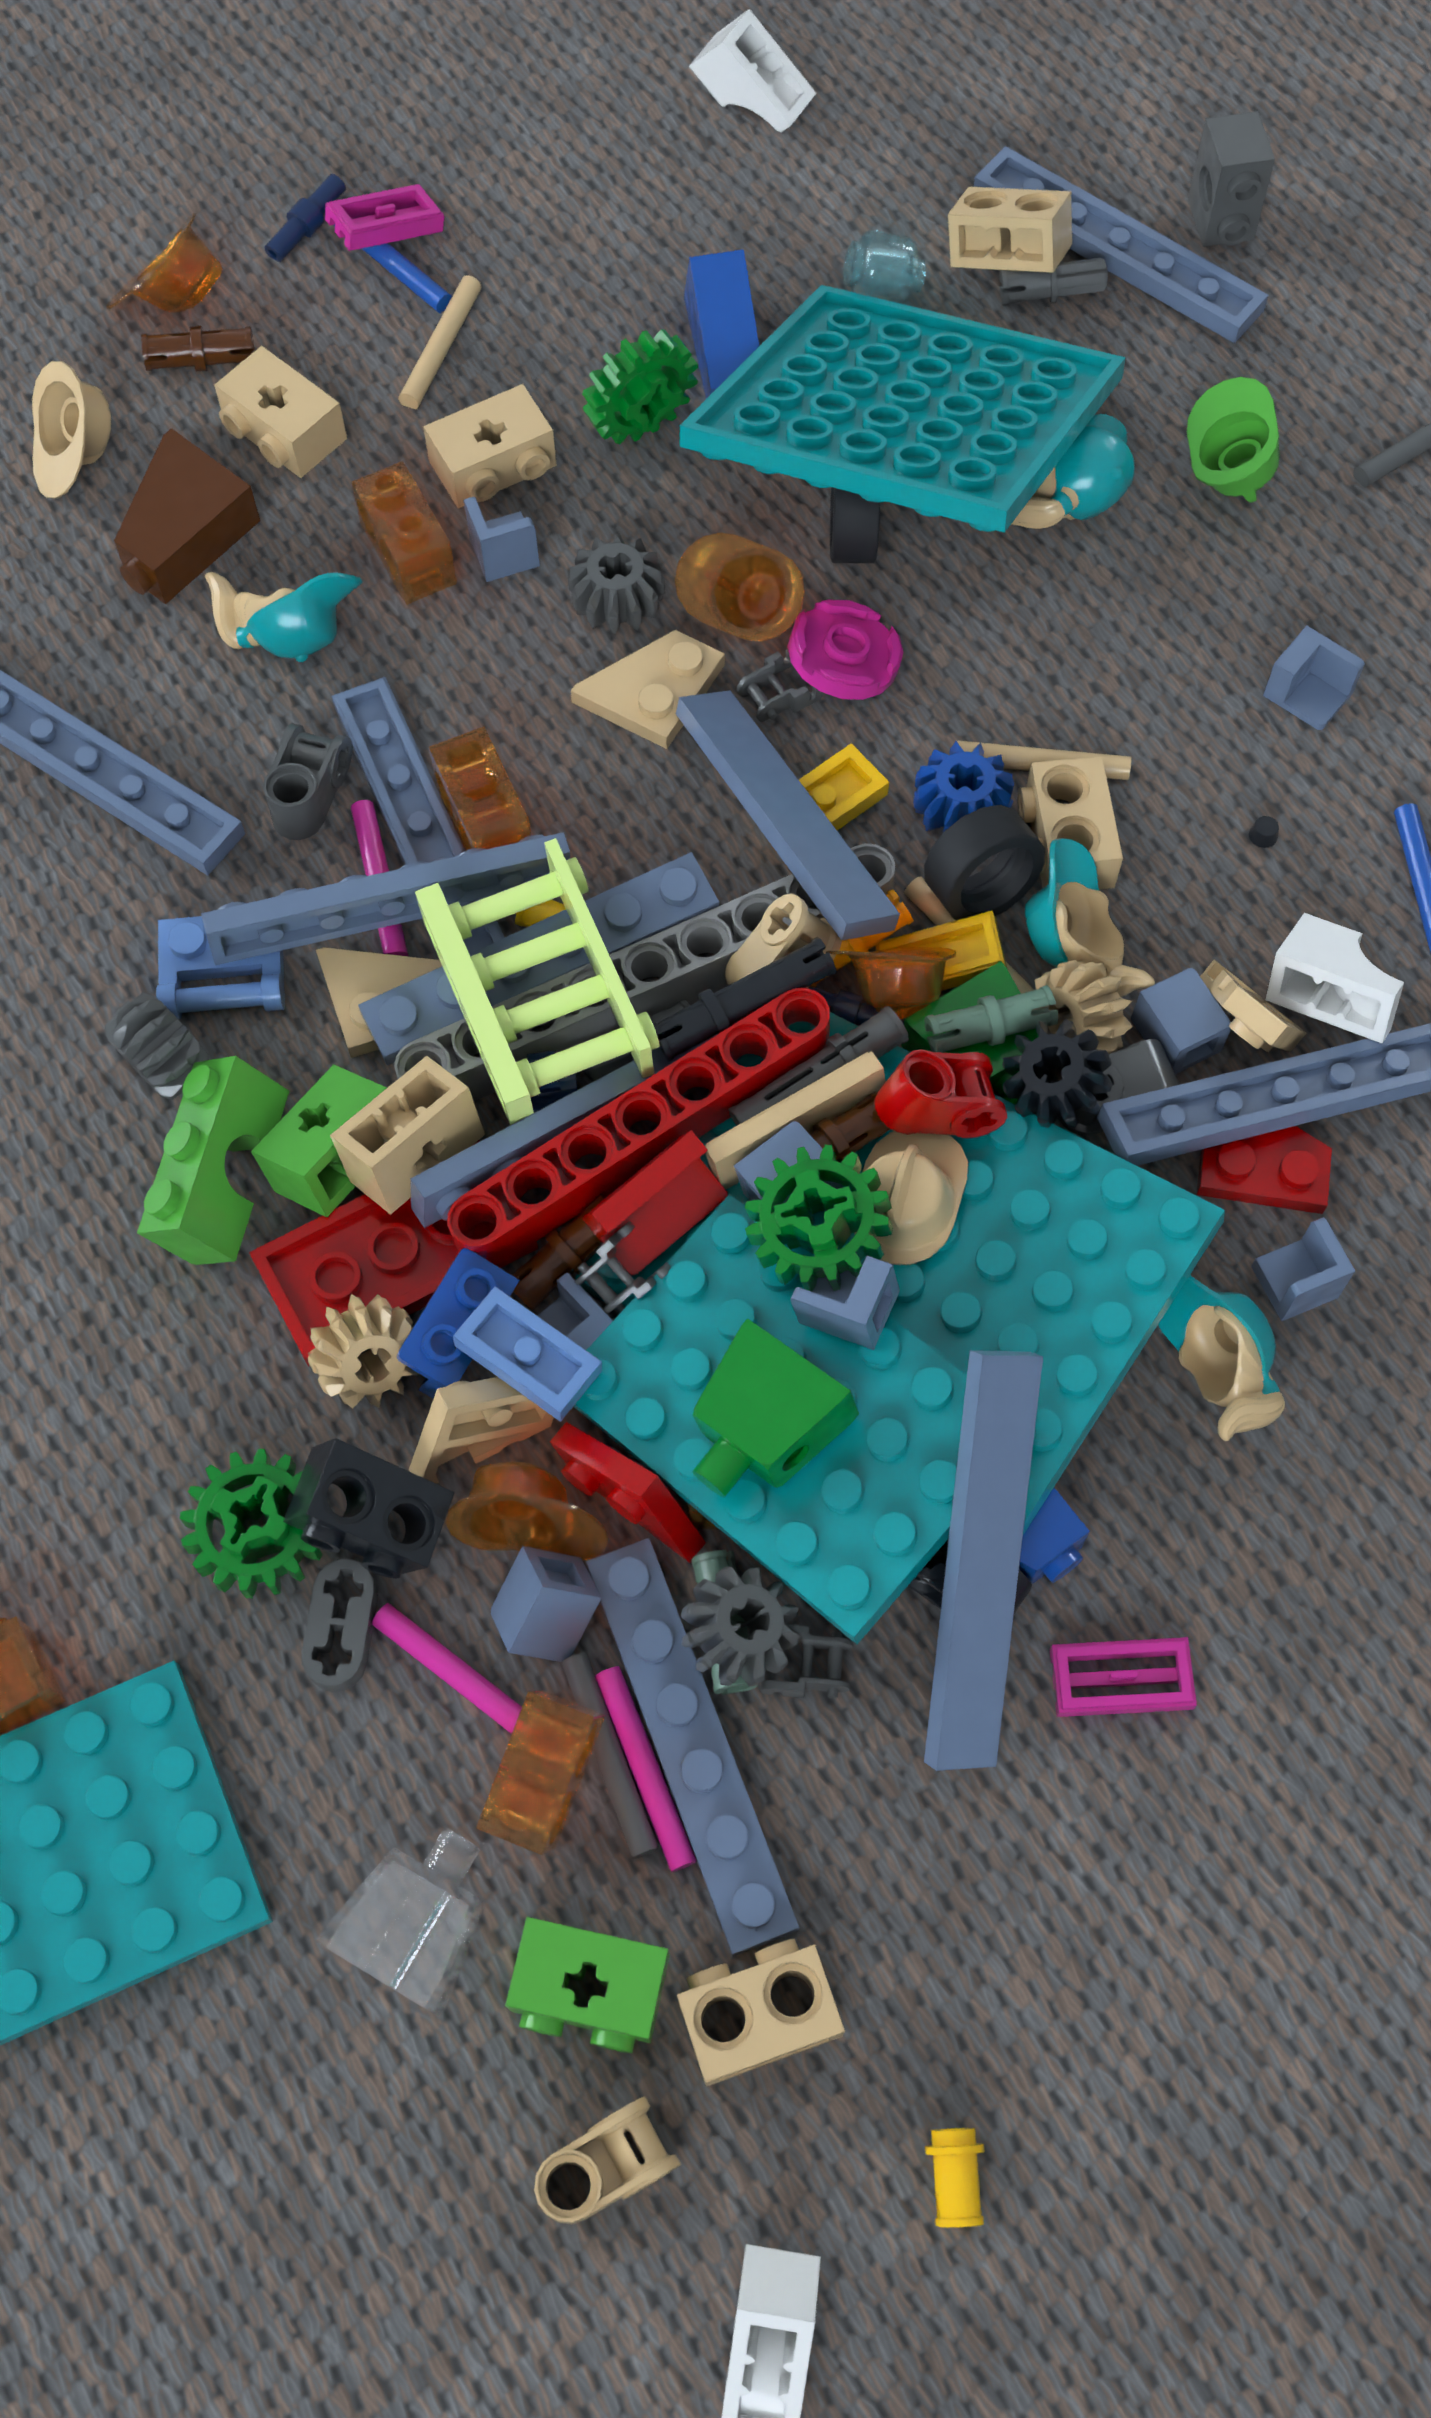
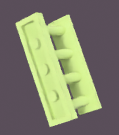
[415,838,660,1126]

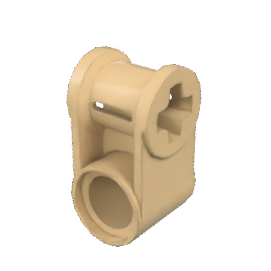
[725,894,842,988]
[534,2096,681,2224]

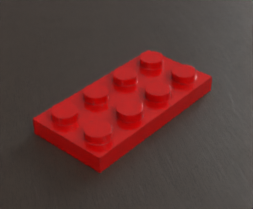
[249,1140,538,1367]

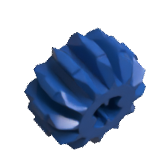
[913,741,1014,832]

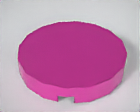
[787,600,904,700]

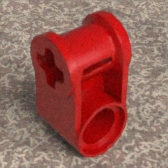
[874,1049,1008,1138]

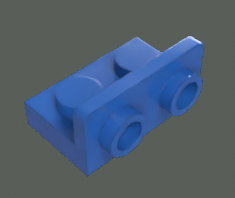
[397,1248,520,1399]

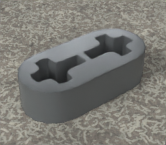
[301,1558,378,1692]

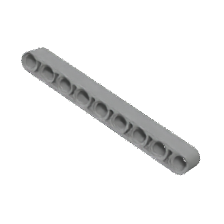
[394,844,895,1101]

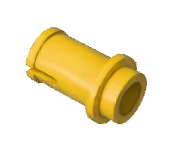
[925,2128,984,2227]

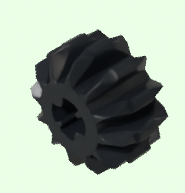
[1002,1018,1112,1128]

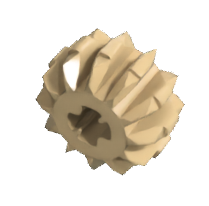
[1033,960,1133,1054]
[308,1294,419,1409]

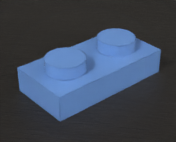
[453,1286,602,1422]

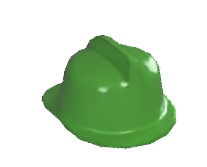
[1187,377,1280,503]

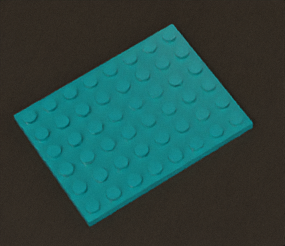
[575,1012,1225,1535]

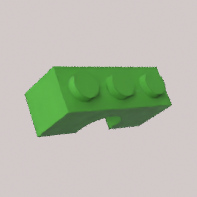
[137,1056,290,1265]

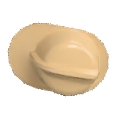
[32,361,111,499]
[855,1131,968,1265]

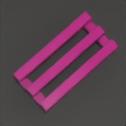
[325,184,445,251]
[1049,1637,1197,1717]

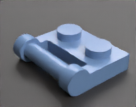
[156,916,285,1019]

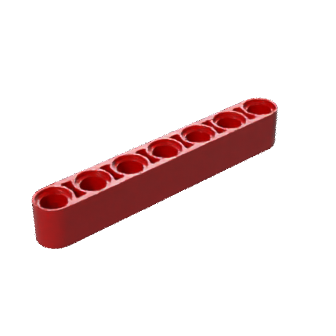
[447,988,830,1266]

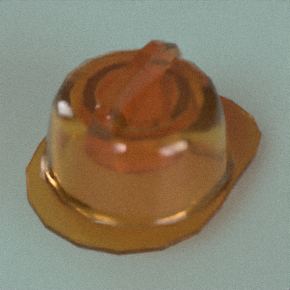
[106,213,222,312]
[675,532,805,642]
[826,947,956,1020]
[446,1461,609,1560]

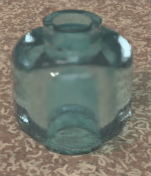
[843,230,926,304]

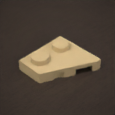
[571,630,725,749]
[316,947,442,1058]
[1200,959,1306,1053]
[409,1377,554,1484]

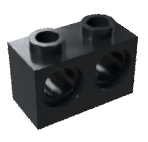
[283,1438,455,1579]

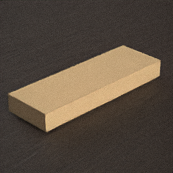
[705,1051,885,1189]

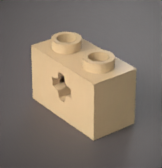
[214,346,347,478]
[423,384,557,509]
[330,1056,485,1215]

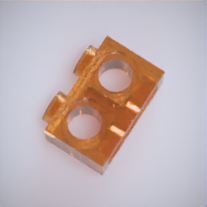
[351,461,457,605]
[429,726,531,851]
[476,1690,606,1855]

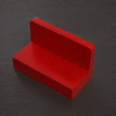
[581,1130,728,1276]

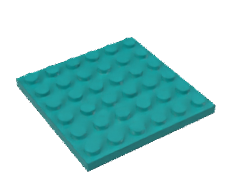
[679,285,1126,533]

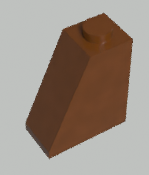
[114,428,260,605]

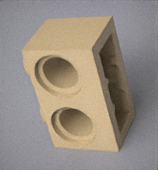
[948,187,1072,273]
[1018,756,1123,889]
[677,1939,845,2087]

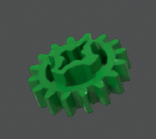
[582,329,699,444]
[745,1145,893,1292]
[179,1448,323,1598]

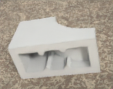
[689,9,816,132]
[1266,913,1404,1043]
[722,2244,821,2418]

